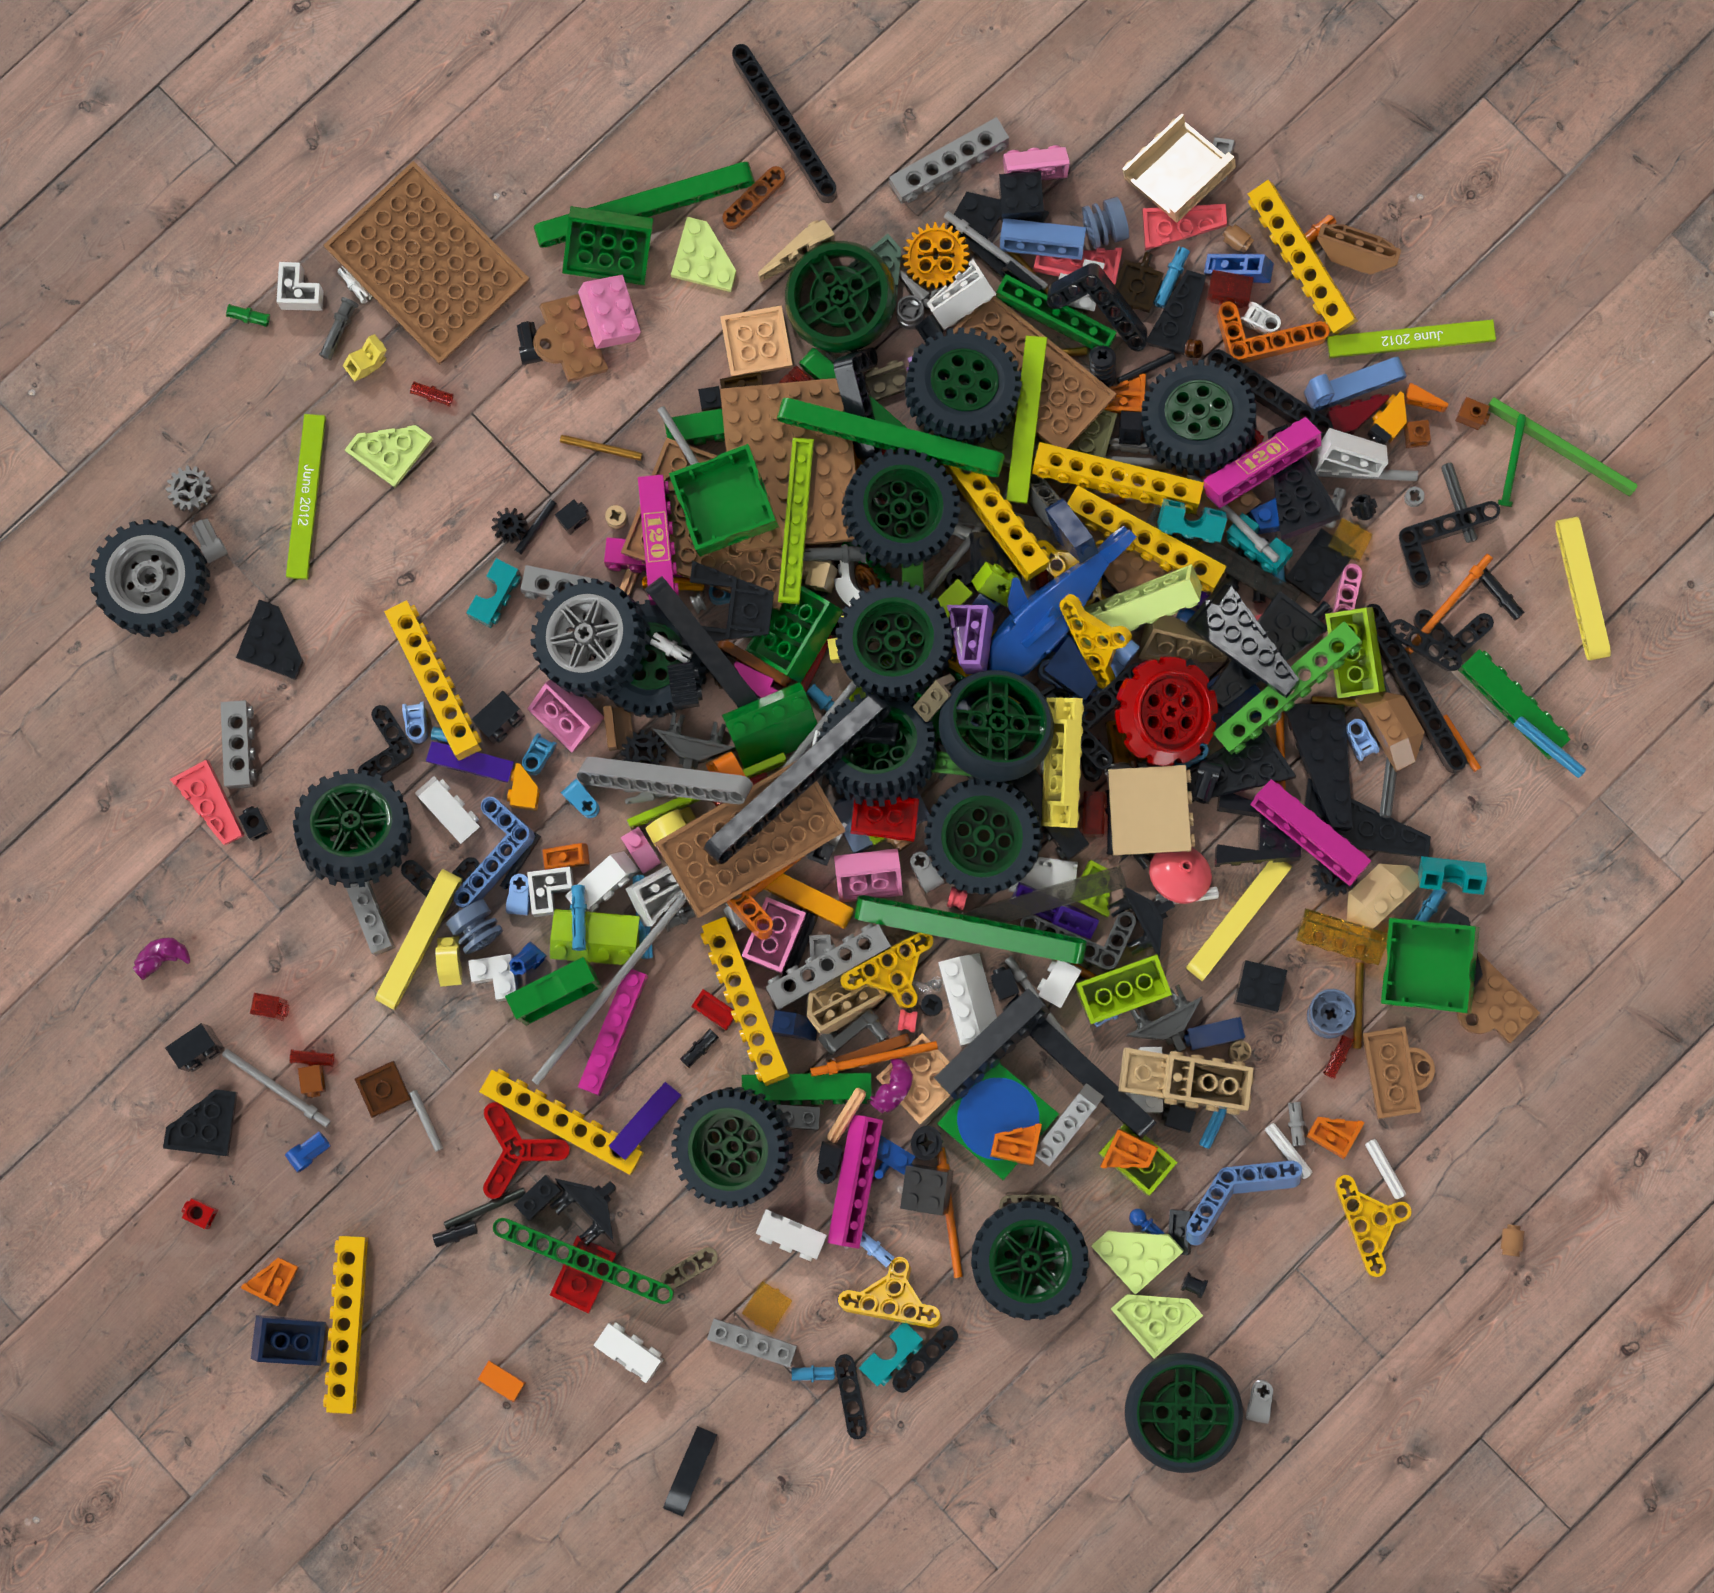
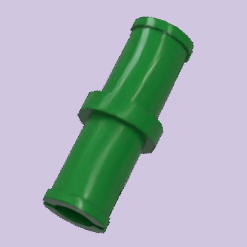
[226,304,270,327]

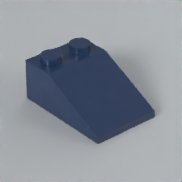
[250,1315,326,1366]

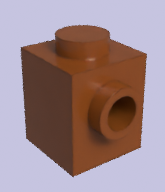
[1455,397,1490,430]

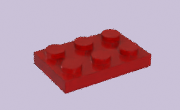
[850,797,919,842]
[550,1235,617,1314]

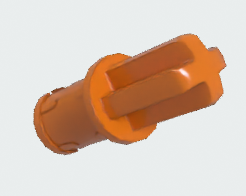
[1305,215,1337,244]

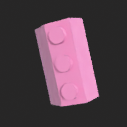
[1003,145,1070,180]
[528,680,604,753]
[834,848,903,903]

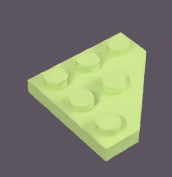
[671,217,737,292]
[345,425,433,488]
[1091,1230,1184,1295]
[1110,1294,1203,1359]

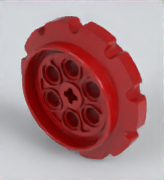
[1115,657,1218,766]

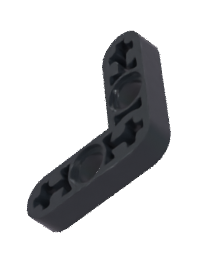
[1413,609,1494,661]
[358,705,414,777]
[401,857,480,905]

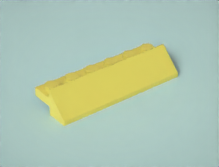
[1041,698,1084,828]

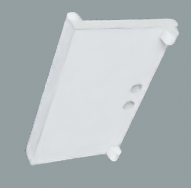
[1009,857,1078,900]

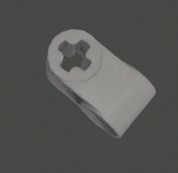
[910,852,945,894]
[1246,1380,1273,1424]

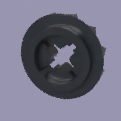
[911,1126,944,1161]

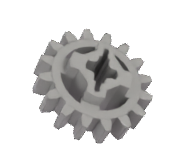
[166,466,213,512]

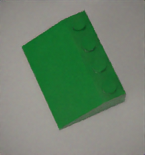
[562,206,653,285]
[745,585,843,683]
[722,682,818,769]

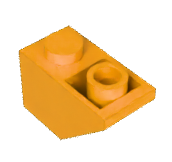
[1371,391,1407,443]
[507,763,540,811]

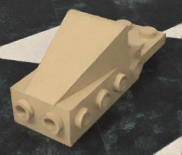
[1118,1048,1254,1115]

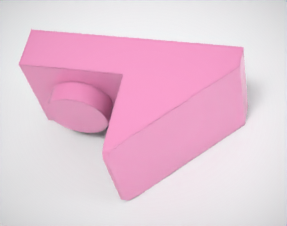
[621,826,661,874]

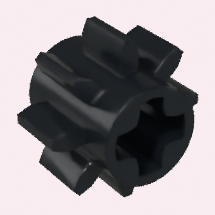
[1350,494,1378,521]

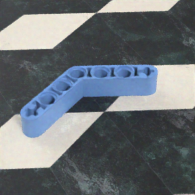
[1186,1161,1302,1245]

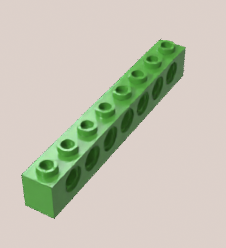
[1213,621,1363,755]

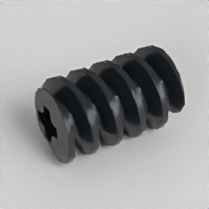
[1089,345,1116,387]

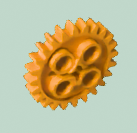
[902,222,970,290]

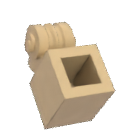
[802,561,838,593]

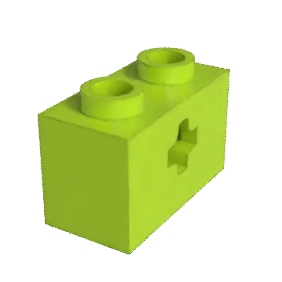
[971,562,1024,607]

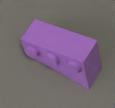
[947,605,994,674]

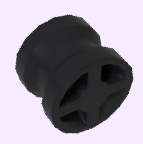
[921,994,942,1017]

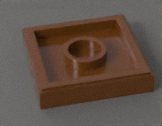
[354,1061,412,1118]

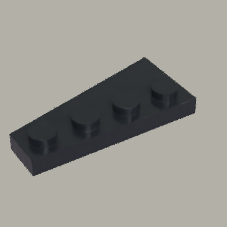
[1146,270,1207,355]

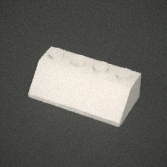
[938,953,997,1047]

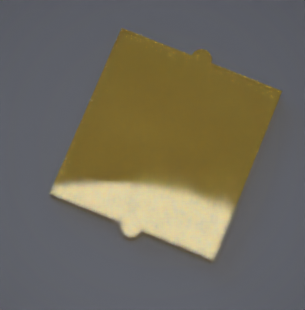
[1328,518,1373,562]
[742,1281,792,1333]

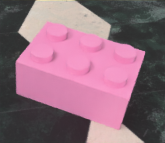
[578,275,641,349]
[742,897,806,974]

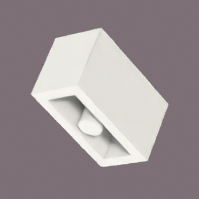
[1037,959,1082,1008]

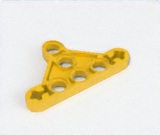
[1032,540,1106,607]
[1059,594,1132,689]
[841,932,933,1008]
[1335,1175,1412,1277]
[838,1257,942,1328]

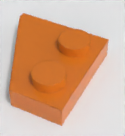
[241,1257,299,1306]

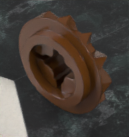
[854,563,881,593]

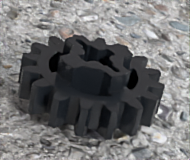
[620,730,667,765]
[1311,859,1357,897]

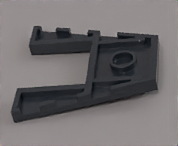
[947,191,1049,278]
[681,561,774,646]
[1214,793,1302,867]

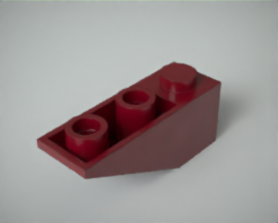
[1326,394,1389,435]

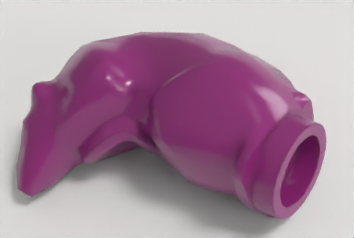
[133,938,190,980]
[870,1058,913,1114]

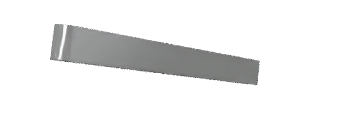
[577,757,753,805]

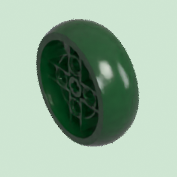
[785,241,896,353]

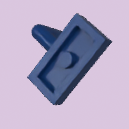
[875,1135,916,1179]

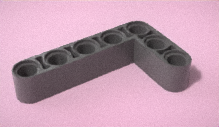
[1020,911,1136,971]

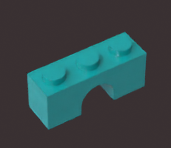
[1157,499,1227,543]
[1227,513,1293,575]
[466,558,521,628]
[1418,856,1488,895]
[859,1323,923,1387]

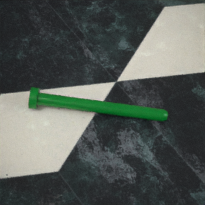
[1498,414,1526,507]

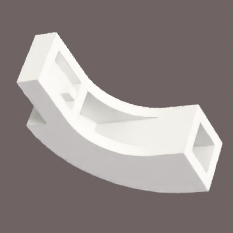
[834,560,860,607]

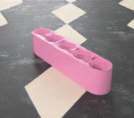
[1322,564,1362,665]

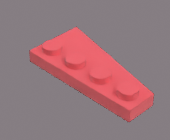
[1142,204,1227,251]
[1033,248,1123,285]
[170,760,244,845]

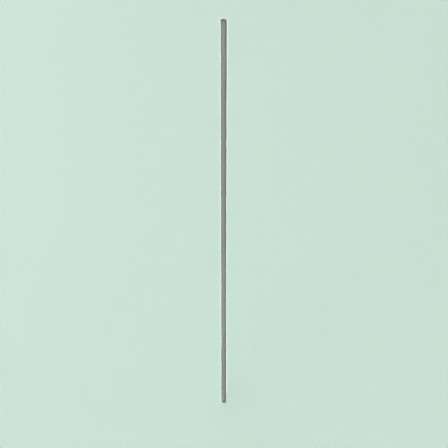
[532,487,1008,1085]

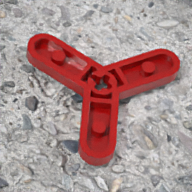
[483,1102,570,1199]

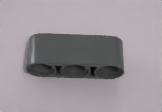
[1028,473,1060,527]

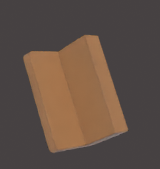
[603,705,633,751]

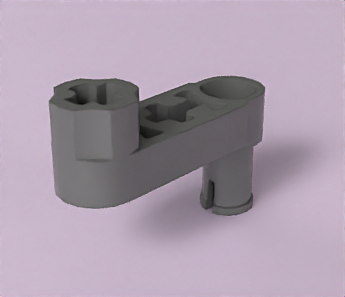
[818,1008,890,1055]

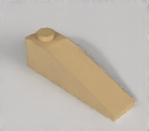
[758,220,835,282]
[1138,615,1228,662]

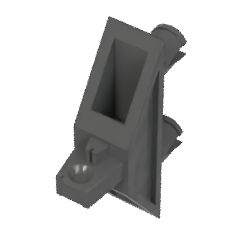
[653,712,736,769]
[1126,984,1203,1052]

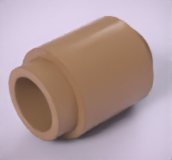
[1222,224,1254,254]
[1500,1224,1525,1257]

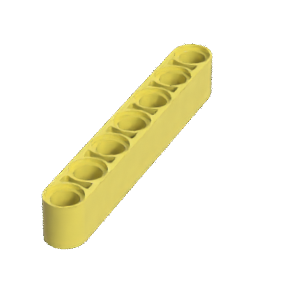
[1555,517,1611,661]
[1186,861,1292,981]
[375,869,462,1010]

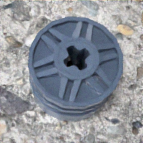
[1082,197,1129,249]
[446,899,504,955]
[1307,989,1355,1039]

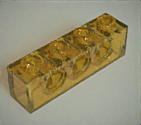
[1296,908,1388,965]

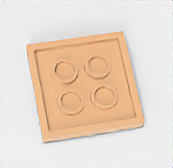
[720,305,793,377]
[875,1033,951,1125]

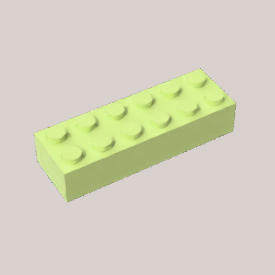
[1075,564,1202,646]

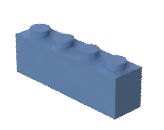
[1000,218,1086,260]

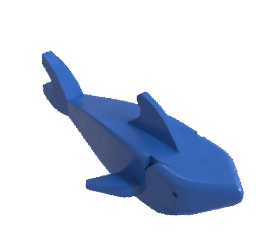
[987,526,1137,677]

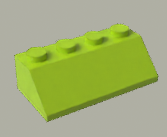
[1325,607,1385,698]
[550,909,640,966]
[1074,954,1172,1024]

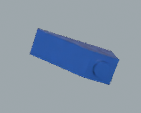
[1204,254,1274,283]

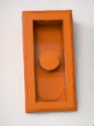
[1404,383,1449,412]
[542,843,590,870]
[477,1361,526,1402]

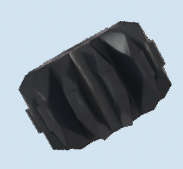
[491,508,528,544]

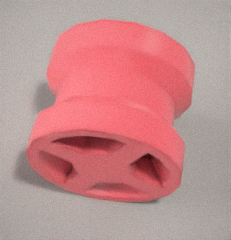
[947,886,968,911]
[898,1009,918,1033]

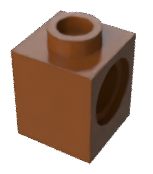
[1404,420,1431,448]
[298,1065,326,1098]

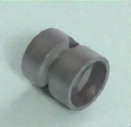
[897,295,924,330]

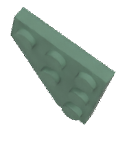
[847,234,901,314]

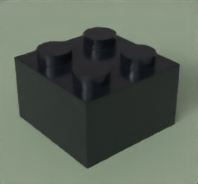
[998,171,1044,222]
[472,691,525,744]
[1233,960,1288,1014]
[165,1023,224,1072]
[900,1164,954,1216]

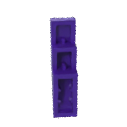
[426,741,514,783]
[1010,882,1100,940]
[609,1082,682,1161]

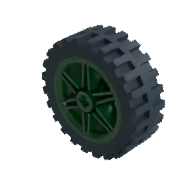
[293,769,412,888]
[971,1201,1089,1321]

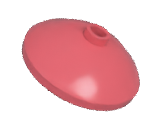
[1149,847,1212,904]

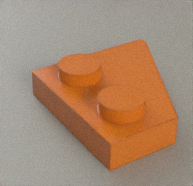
[1105,374,1146,413]
[1306,1117,1365,1159]
[990,1123,1042,1166]
[1100,1128,1158,1168]

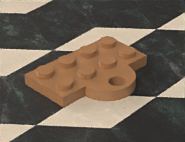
[533,294,608,382]
[1457,952,1540,1043]
[1362,1027,1435,1119]

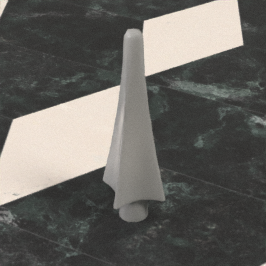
[899,269,930,309]

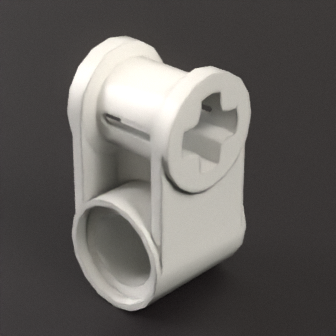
[1240,302,1281,335]

